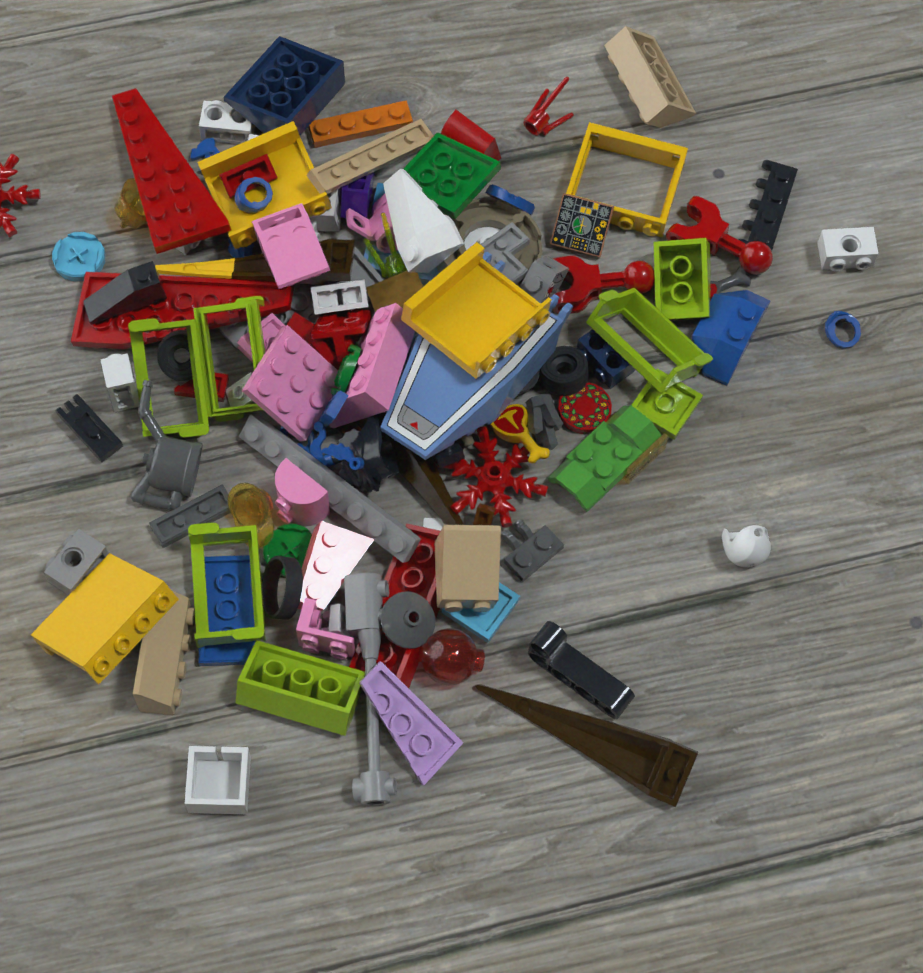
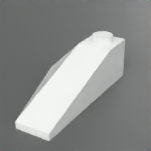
[383,169,464,273]

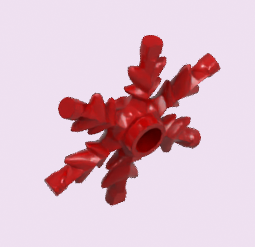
[0,154,41,237]
[443,426,548,528]

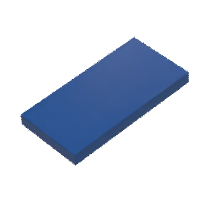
[199,555,256,666]

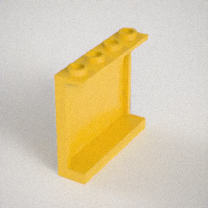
[197,121,332,249]
[401,242,552,379]
[31,553,179,685]

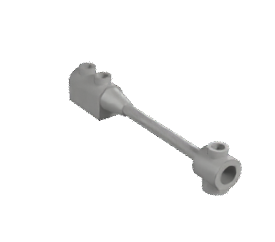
[344,573,397,806]

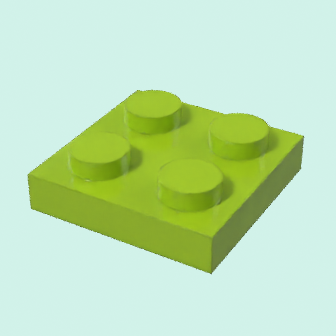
[632,368,703,440]

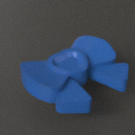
[190,138,220,173]

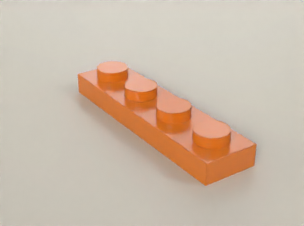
[309,100,413,148]

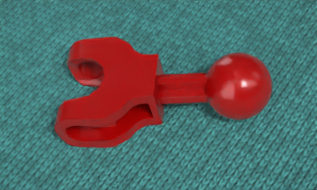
[666,196,773,275]
[547,256,655,314]

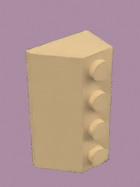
[604,26,696,128]
[133,591,195,715]

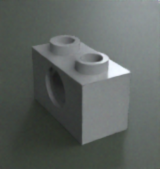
[44,529,108,595]

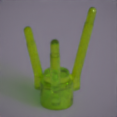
[363,213,407,278]

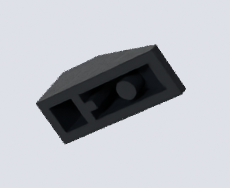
[83,261,167,325]

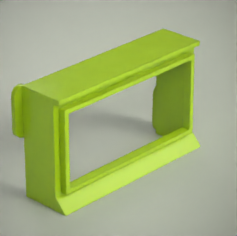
[586,288,713,394]
[193,296,265,422]
[128,318,209,437]
[188,523,266,648]

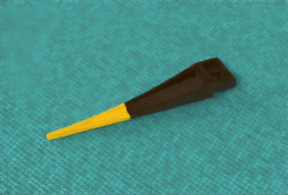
[155,239,355,285]

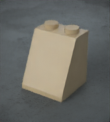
[434,525,501,612]

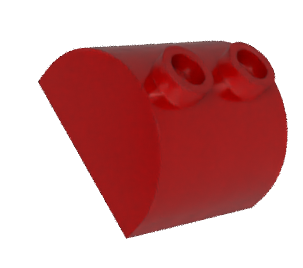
[440,109,501,161]

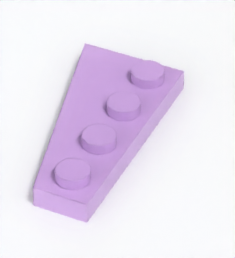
[359,661,463,785]

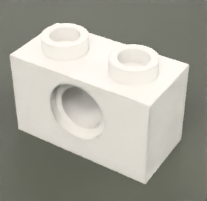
[817,227,878,271]

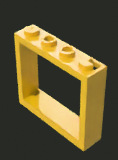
[566,122,688,237]

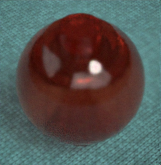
[419,628,485,686]

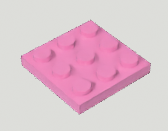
[242,325,338,442]

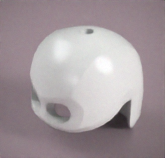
[722,525,771,567]

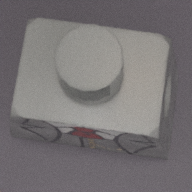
[520,256,569,303]

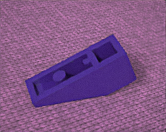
[341,171,375,221]

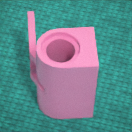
[346,194,398,253]

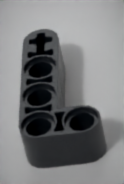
[528,621,635,719]

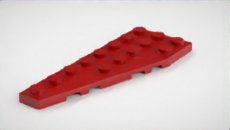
[71,272,294,349]

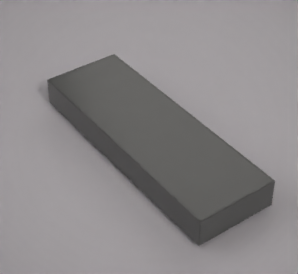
[149,484,237,548]

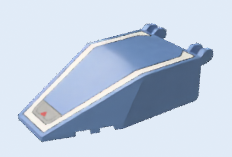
[380,252,573,460]

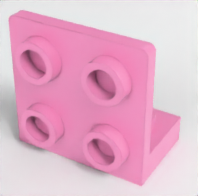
[296,598,355,660]

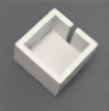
[185,746,251,814]

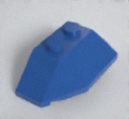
[691,290,771,386]

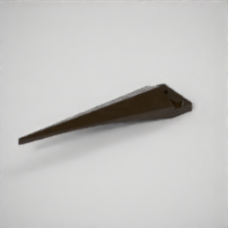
[355,411,464,525]
[475,684,698,807]

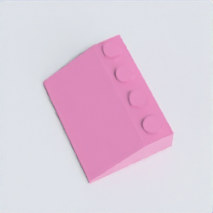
[329,303,415,428]

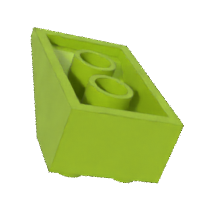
[653,238,711,320]

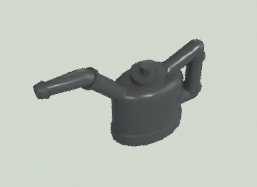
[131,380,203,511]

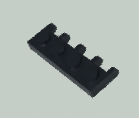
[738,160,798,251]

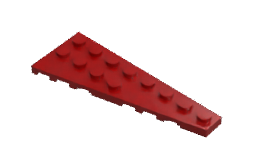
[112,88,232,254]

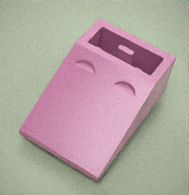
[252,203,330,289]

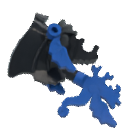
[297,415,400,493]

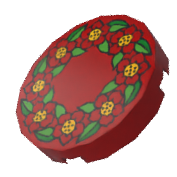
[558,383,612,434]

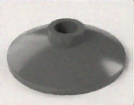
[381,592,435,649]

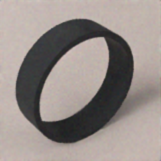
[262,556,303,620]

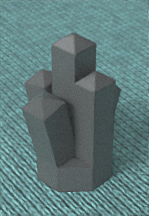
[525,394,563,450]

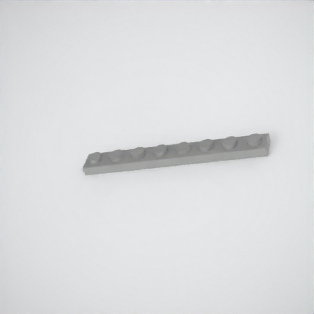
[239,413,421,563]

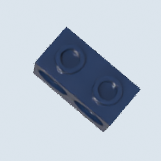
[577,329,635,389]

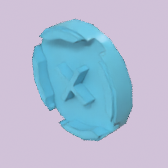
[52,232,105,282]

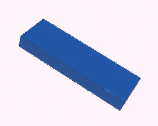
[318,390,349,430]

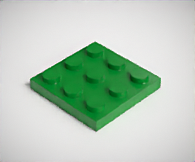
[403,132,501,220]

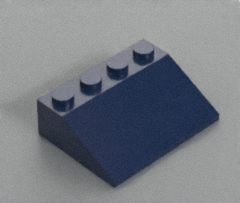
[223,36,345,135]

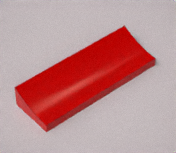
[349,523,440,688]

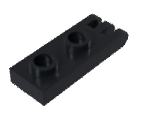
[55,394,123,463]

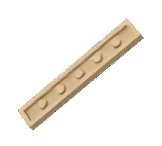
[306,119,434,194]

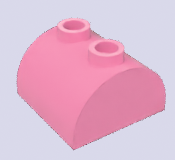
[275,458,330,526]

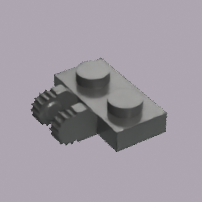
[501,520,564,582]

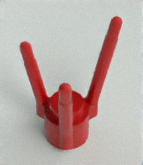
[523,77,574,136]

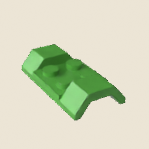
[547,405,663,512]

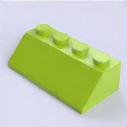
[235,640,365,736]

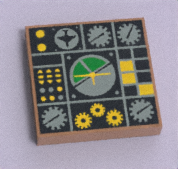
[550,193,614,257]

